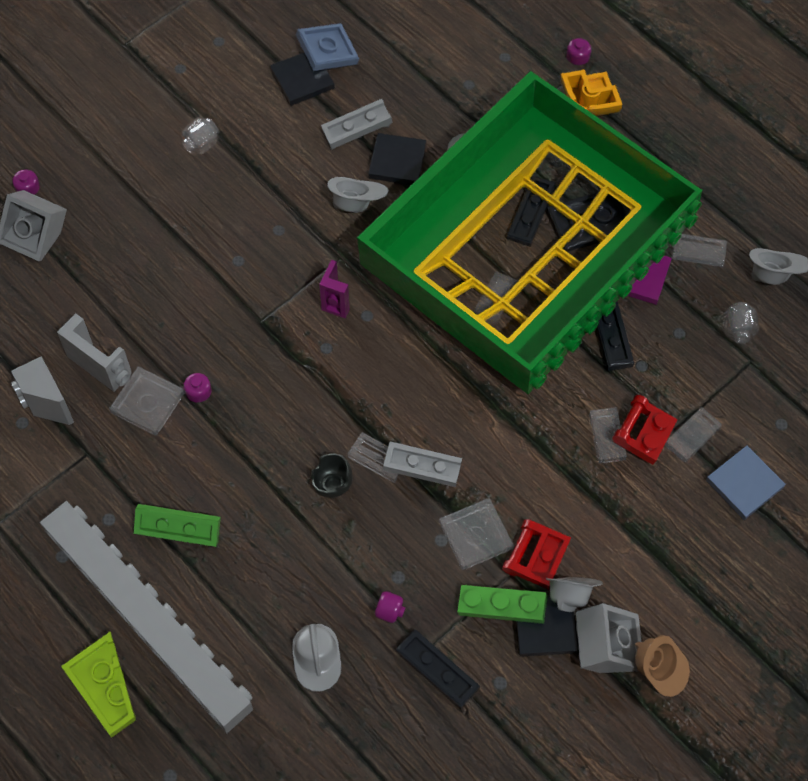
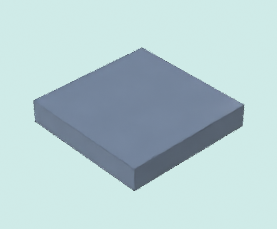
[296,23,359,71]
[706,445,786,520]

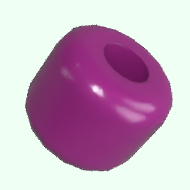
[566,38,591,65]
[13,169,40,195]
[184,373,212,403]
[375,591,406,623]

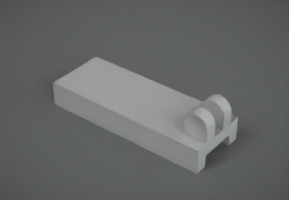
[321,99,393,149]
[383,442,462,487]

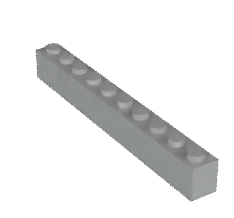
[40,501,253,734]

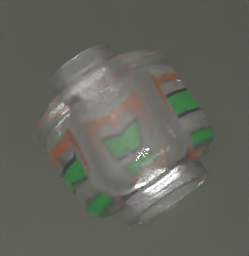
[181,117,219,155]
[723,302,759,343]

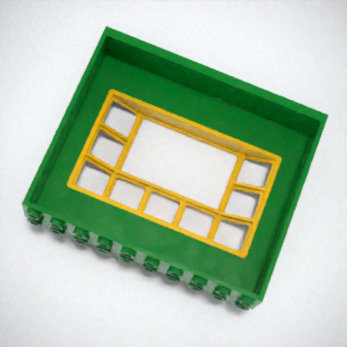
[357,71,703,394]

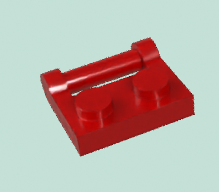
[612,395,678,465]
[502,519,571,590]

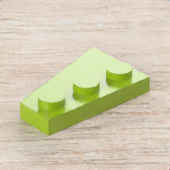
[61,632,136,738]

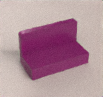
[319,260,350,319]

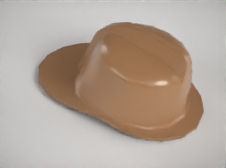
[635,635,690,697]

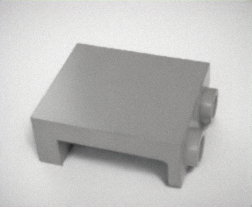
[57,313,132,392]

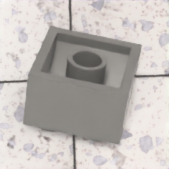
[0,190,67,261]
[11,356,74,425]
[576,603,642,673]

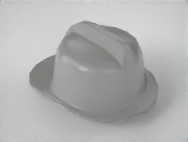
[327,177,388,213]
[749,248,808,285]
[546,577,603,612]
[292,624,341,692]

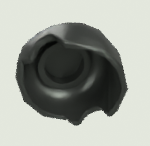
[311,453,353,499]

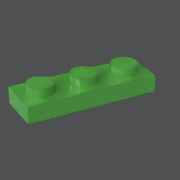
[134,504,221,547]
[458,585,547,624]

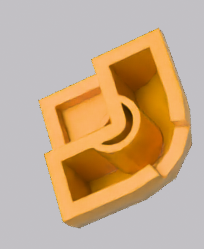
[561,70,623,116]

